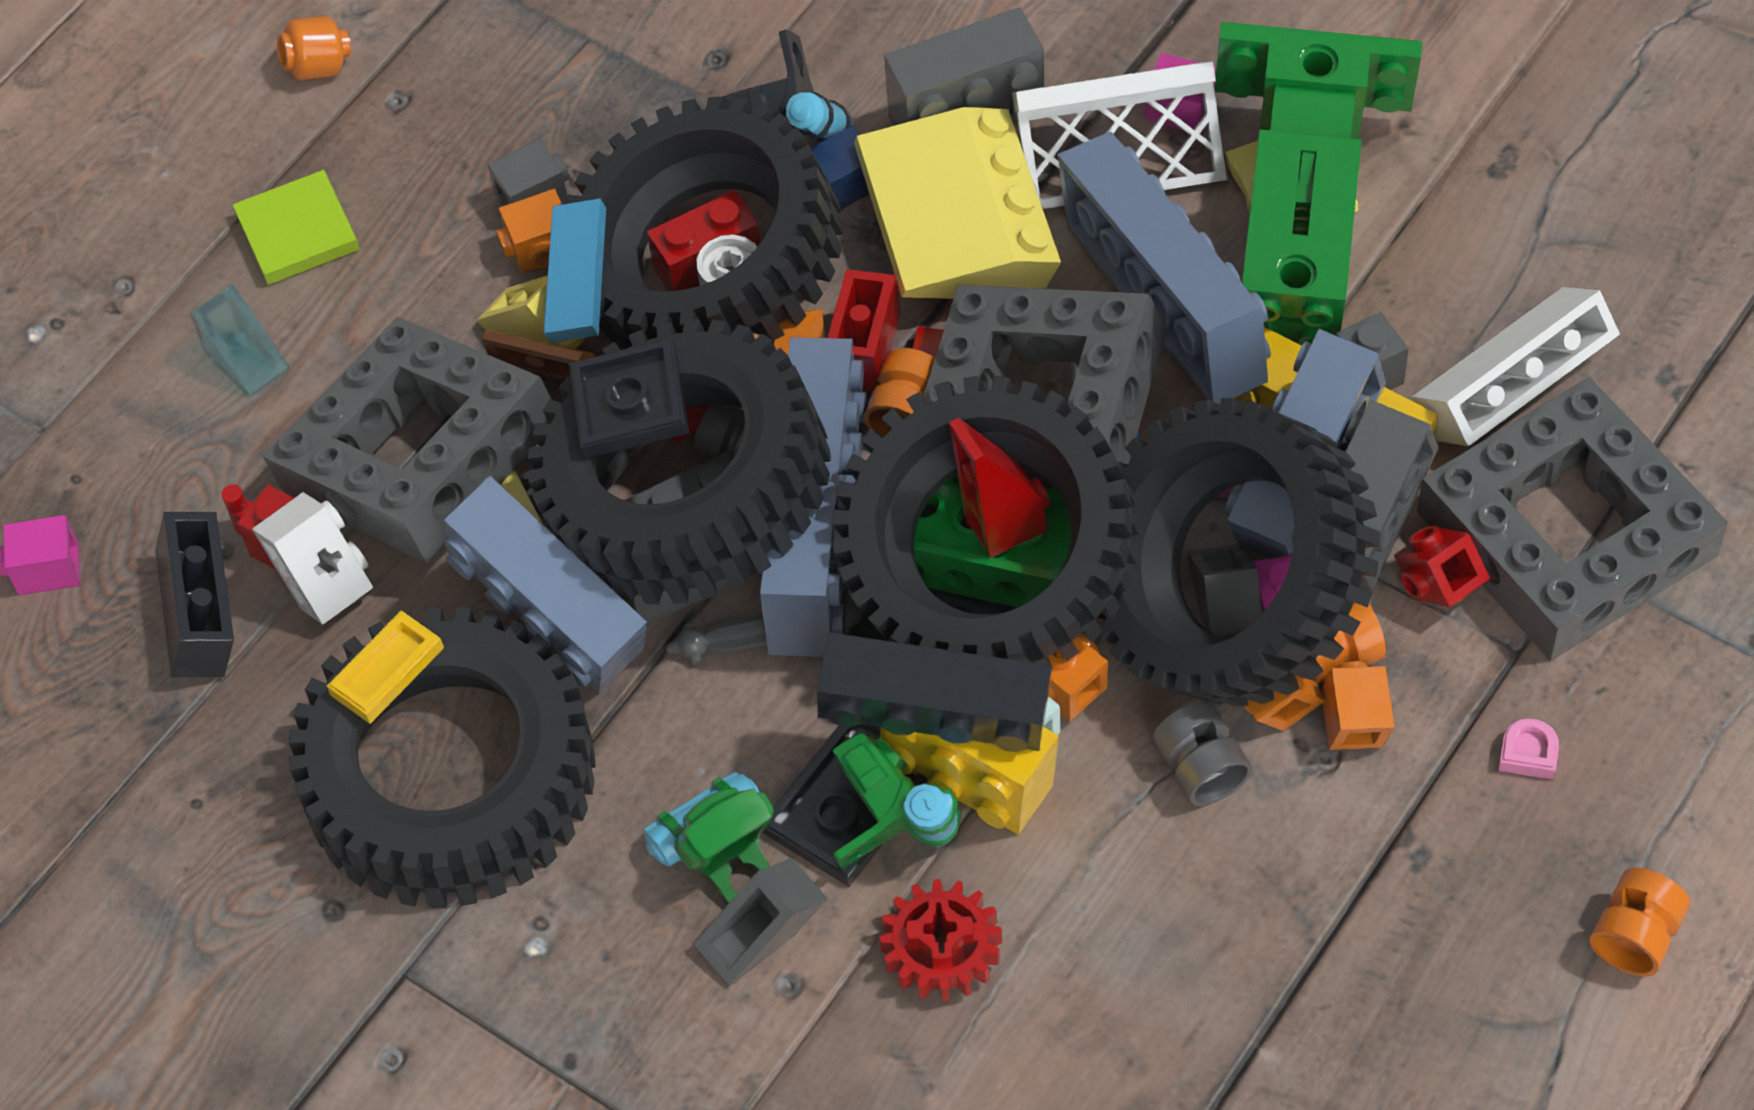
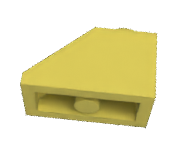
[476,275,585,349]

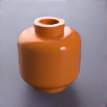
[277,15,351,81]

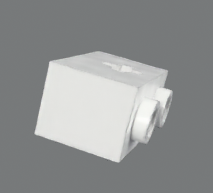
[252,492,373,625]

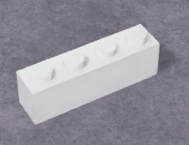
[1412,287,1620,446]

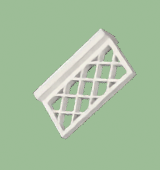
[1011,61,1227,209]

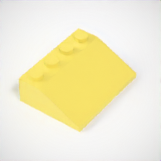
[853,107,1061,299]

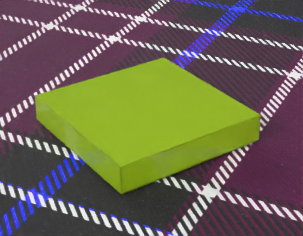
[232,170,360,285]

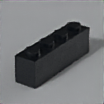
[817,633,1052,752]

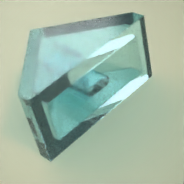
[190,284,290,396]

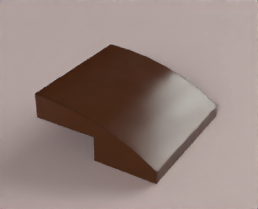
[482,329,596,384]

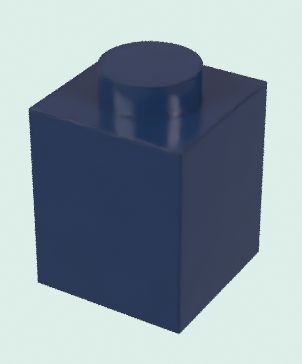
[811,125,869,209]

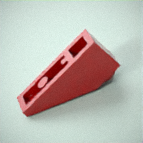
[949,418,1050,558]

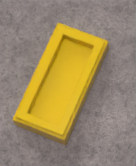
[327,610,444,724]

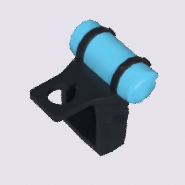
[721,29,853,142]

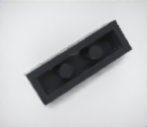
[155,512,234,678]

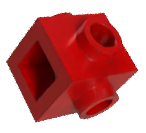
[1394,526,1490,607]

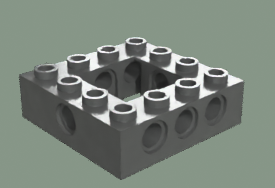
[923,285,1167,488]
[262,317,552,564]
[1417,377,1728,662]

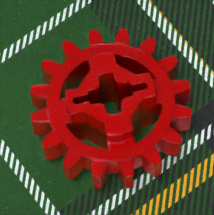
[879,879,1003,1002]

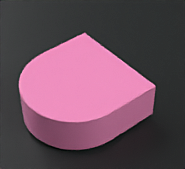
[1498,718,1559,780]

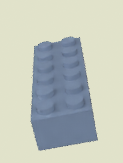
[1058,131,1271,404]
[760,337,866,657]

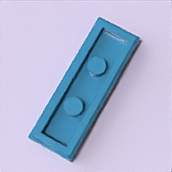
[544,198,606,343]

